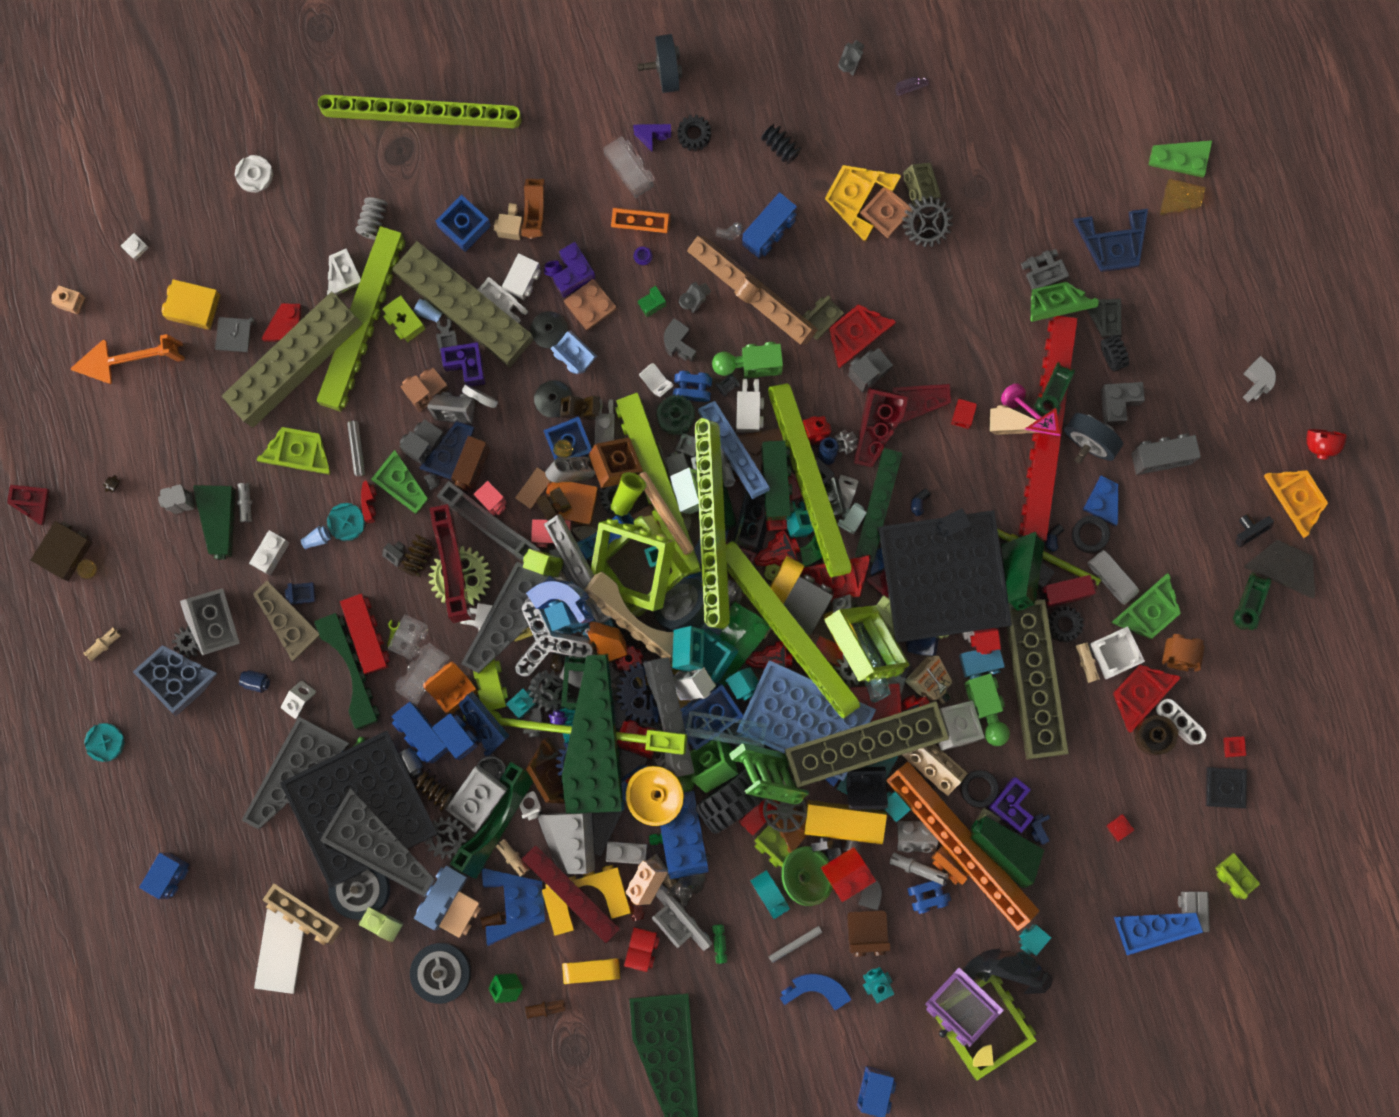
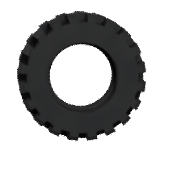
[696,766,766,834]

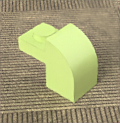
[359,907,403,942]

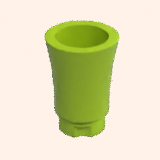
[611,472,646,516]

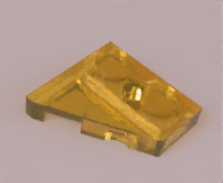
[1160,179,1206,215]

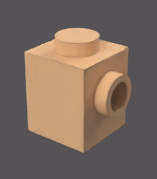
[51,285,85,315]

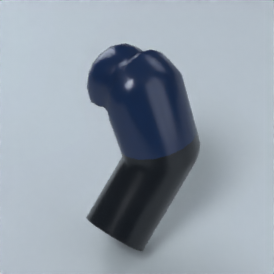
[911,488,931,516]
[1045,524,1064,552]

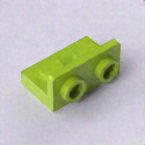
[754,825,789,868]
[1215,853,1260,899]

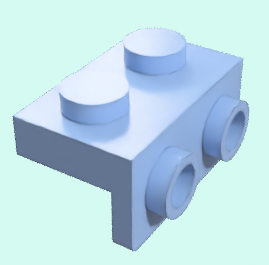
[551,331,597,374]

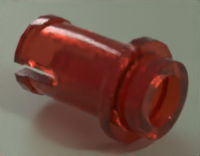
[627,897,645,921]

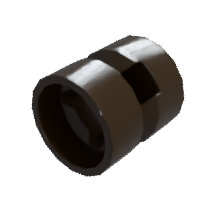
[536,487,572,521]

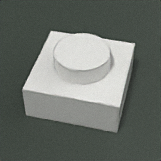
[121,233,149,261]

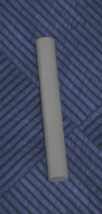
[768,926,823,963]

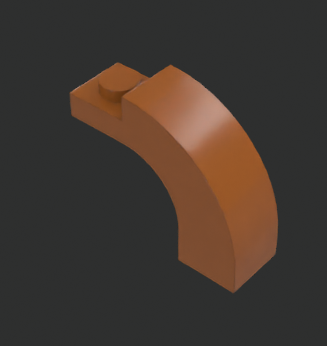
[521,179,545,238]

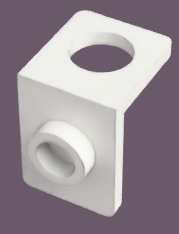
[639,363,674,397]
[839,475,858,509]
[281,681,316,718]
[519,791,543,821]

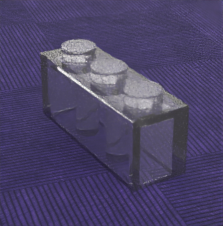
[603,136,654,198]
[395,643,450,705]

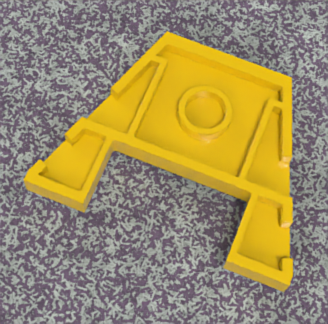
[825,165,901,242]

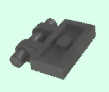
[1021,249,1069,289]

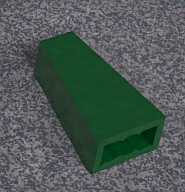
[193,485,236,560]
[1001,532,1045,611]
[970,816,1044,889]

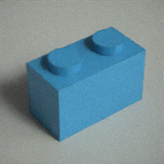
[959,650,1004,680]

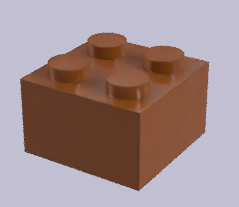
[588,437,643,488]

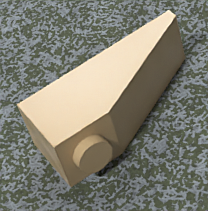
[990,405,1040,435]

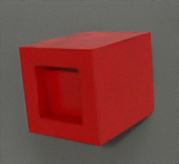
[951,399,977,429]

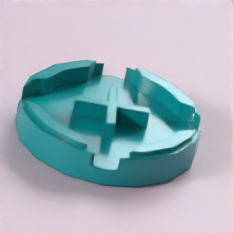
[327,503,366,541]
[84,723,124,762]

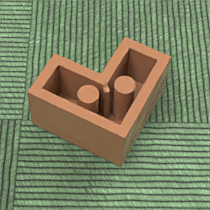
[400,368,449,412]

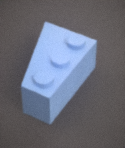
[414,866,468,930]

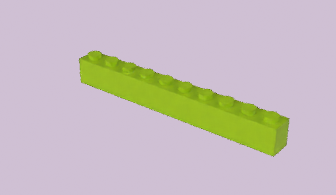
[317,226,405,412]
[615,393,702,577]

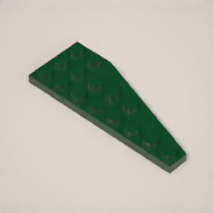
[562,654,624,814]
[629,993,698,1117]

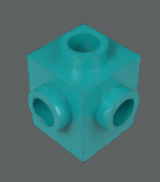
[863,967,894,1003]

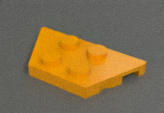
[1264,470,1328,538]

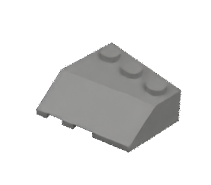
[537,813,595,874]

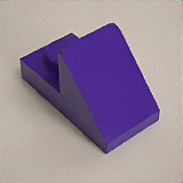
[633,124,671,152]

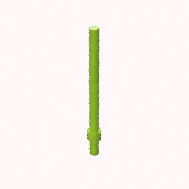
[997,528,1101,586]

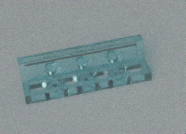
[853,623,891,703]
[686,710,767,748]

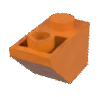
[588,621,627,661]

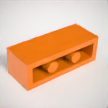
[611,207,671,233]

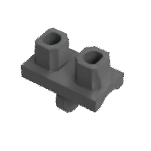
[838,40,865,75]
[679,282,711,313]

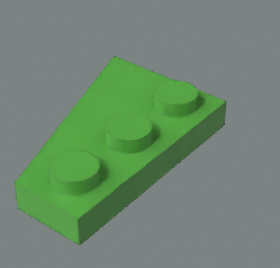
[1149,140,1212,178]
[371,450,428,515]

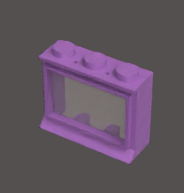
[925,968,1004,1047]

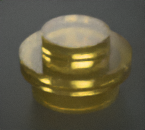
[553,440,573,457]
[77,560,97,579]

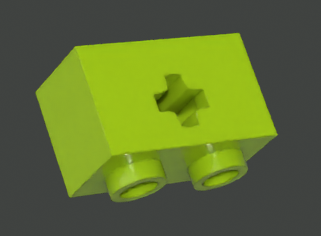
[383,295,425,343]
[523,549,564,577]

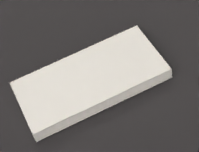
[254,909,304,994]

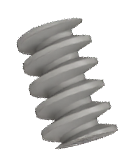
[355,197,388,240]

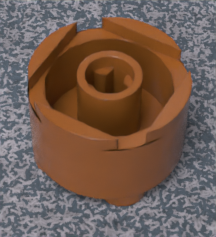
[1162,634,1205,672]

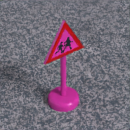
[1001,383,1061,436]

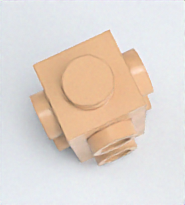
[626,860,668,905]

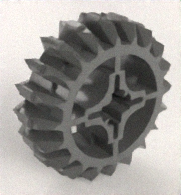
[902,196,953,247]

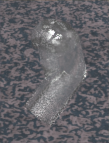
[715,222,743,240]

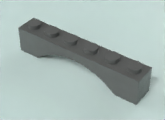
[437,481,540,563]
[643,657,694,777]

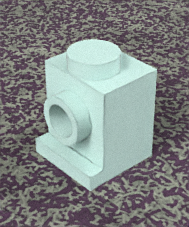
[837,503,867,535]

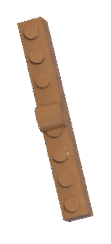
[687,236,818,345]

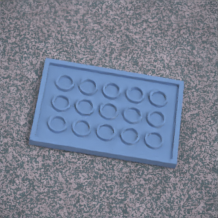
[736,660,876,781]

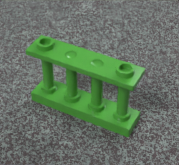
[729,743,809,805]

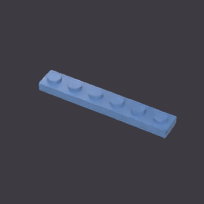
[698,401,769,499]

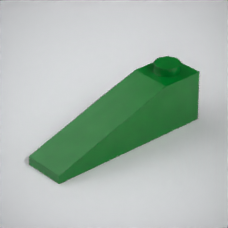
[719,602,770,687]

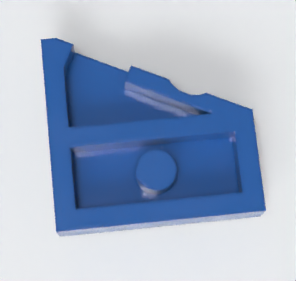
[1082,476,1118,527]

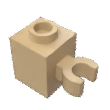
[494,203,523,240]

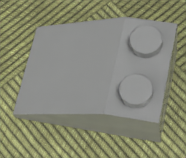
[428,392,475,424]
[180,588,240,655]

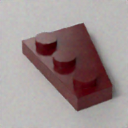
[892,384,951,425]

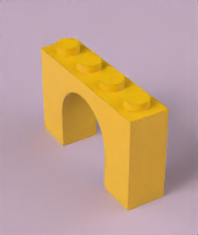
[542,865,631,936]

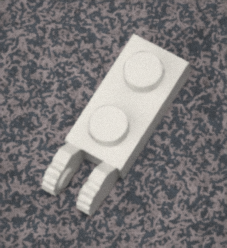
[478,277,528,323]

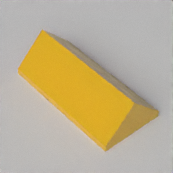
[805,800,887,844]

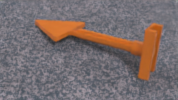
[71,334,185,384]

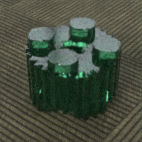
[657,394,695,436]

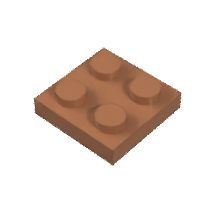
[860,187,911,238]
[564,279,617,331]

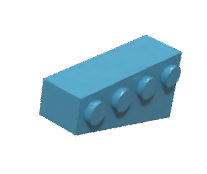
[544,600,596,635]

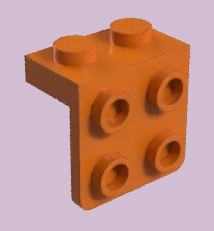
[423,662,478,715]
[931,845,968,885]

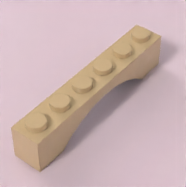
[584,572,674,665]

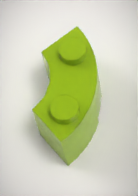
[473,659,508,711]

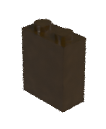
[30,521,93,582]

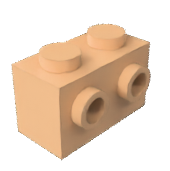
[439,891,481,938]

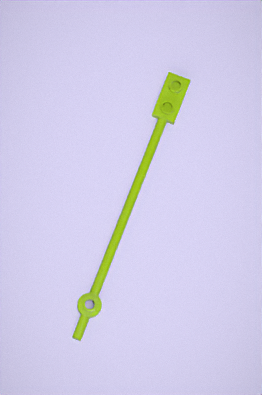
[463,710,687,755]

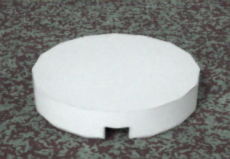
[235,155,273,193]
[462,384,498,408]

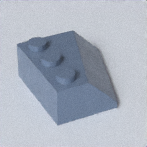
[133,645,217,717]

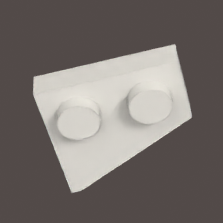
[327,249,361,295]

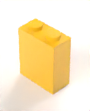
[161,279,220,330]

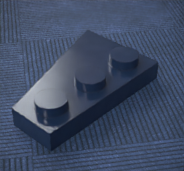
[419,421,475,481]
[459,691,509,756]

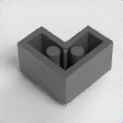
[848,348,893,393]
[1101,382,1145,426]
[399,419,445,465]

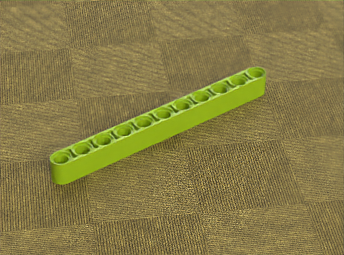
[318,95,522,128]
[768,383,851,578]
[695,418,730,629]
[726,541,860,718]

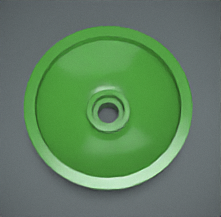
[782,846,833,906]

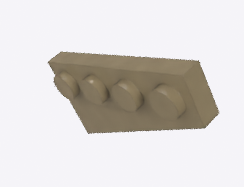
[253,581,320,662]

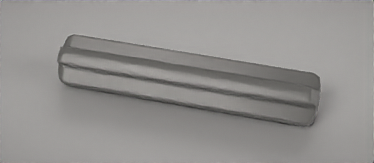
[347,421,365,477]

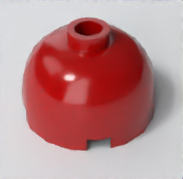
[1306,429,1347,460]

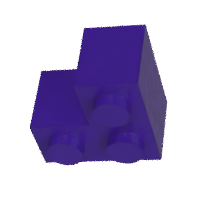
[552,242,596,298]
[440,342,486,386]
[988,777,1034,833]

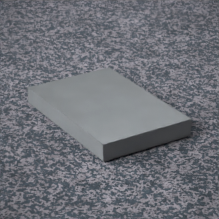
[445,765,508,833]

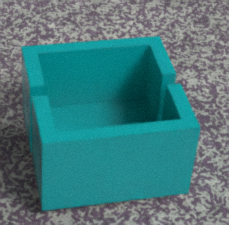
[701,628,739,683]

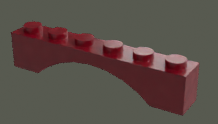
[429,504,472,623]
[522,845,619,943]

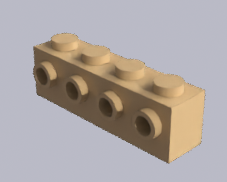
[902,744,967,796]
[263,884,343,945]

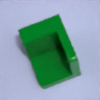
[638,286,666,317]
[488,973,523,1003]

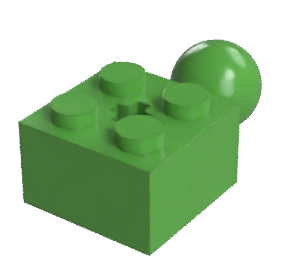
[712,342,783,379]
[964,674,1010,746]
[677,735,738,793]

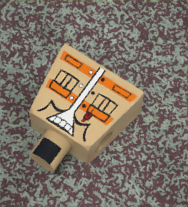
[905,656,952,704]

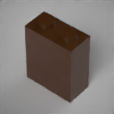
[451,436,490,492]

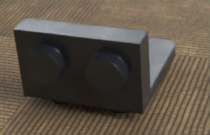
[846,767,888,810]

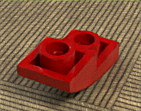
[361,480,377,524]
[739,798,780,835]

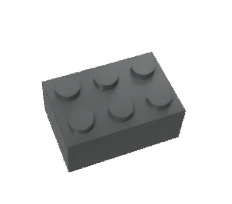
[1131,433,1201,475]

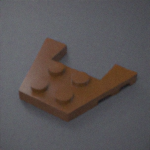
[727,428,784,485]

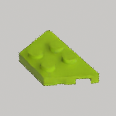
[257,427,330,475]

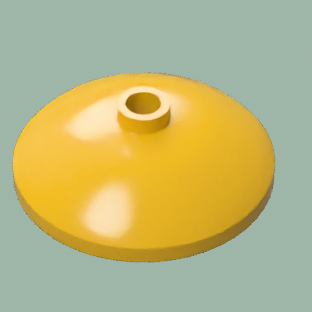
[626,766,684,826]

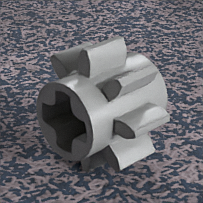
[835,429,858,455]

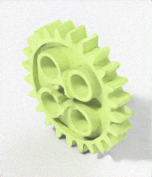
[429,546,492,606]

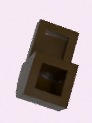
[560,395,601,420]

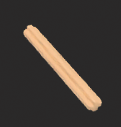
[639,472,694,555]

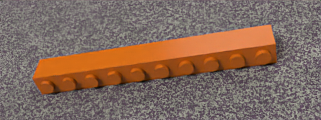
[886,761,1039,931]

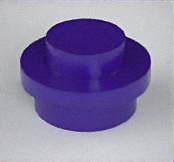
[634,247,652,265]
[544,261,563,277]
[549,710,568,725]

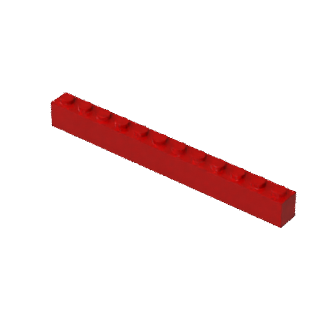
[1018,316,1078,542]

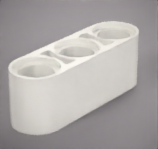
[1156,699,1206,745]

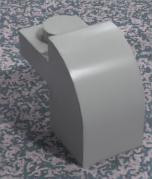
[1242,356,1276,402]

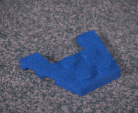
[482,869,545,946]

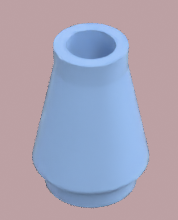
[413,299,442,323]
[301,526,331,549]

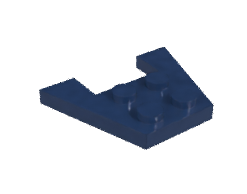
[1073,209,1148,272]

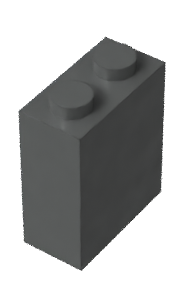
[783,574,835,635]

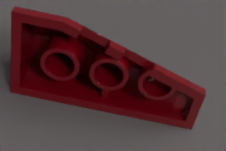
[853,386,908,467]

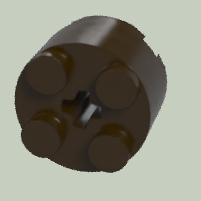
[1134,715,1178,755]

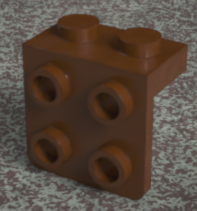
[847,910,890,957]

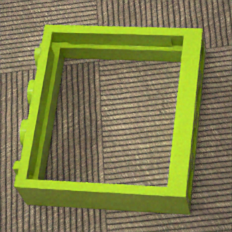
[603,515,691,617]
[591,519,675,611]
[825,605,910,682]
[935,975,1036,1080]

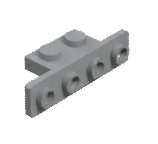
[652,884,712,951]

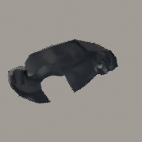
[963,949,1054,994]

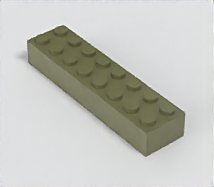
[393,241,534,368]
[222,291,363,428]
[1006,599,1068,760]
[784,702,949,788]

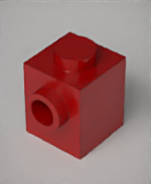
[970,628,1001,654]

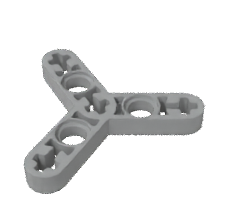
[515,598,594,677]

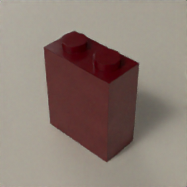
[1039,575,1097,609]

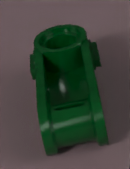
[1034,362,1075,417]
[1232,572,1271,631]

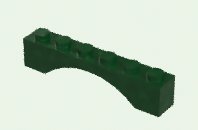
[854,448,902,566]
[314,613,381,730]
[450,762,533,879]

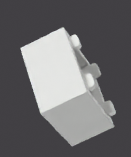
[1089,627,1145,680]
[939,701,985,751]

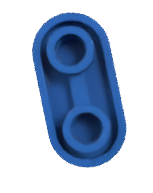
[673,371,712,402]
[907,878,951,914]

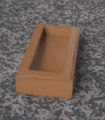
[515,467,551,509]

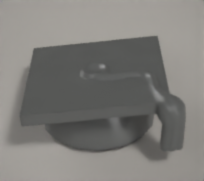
[215,317,257,353]

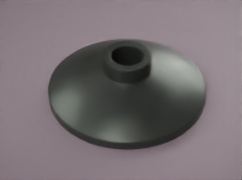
[530,311,568,348]
[534,380,572,418]

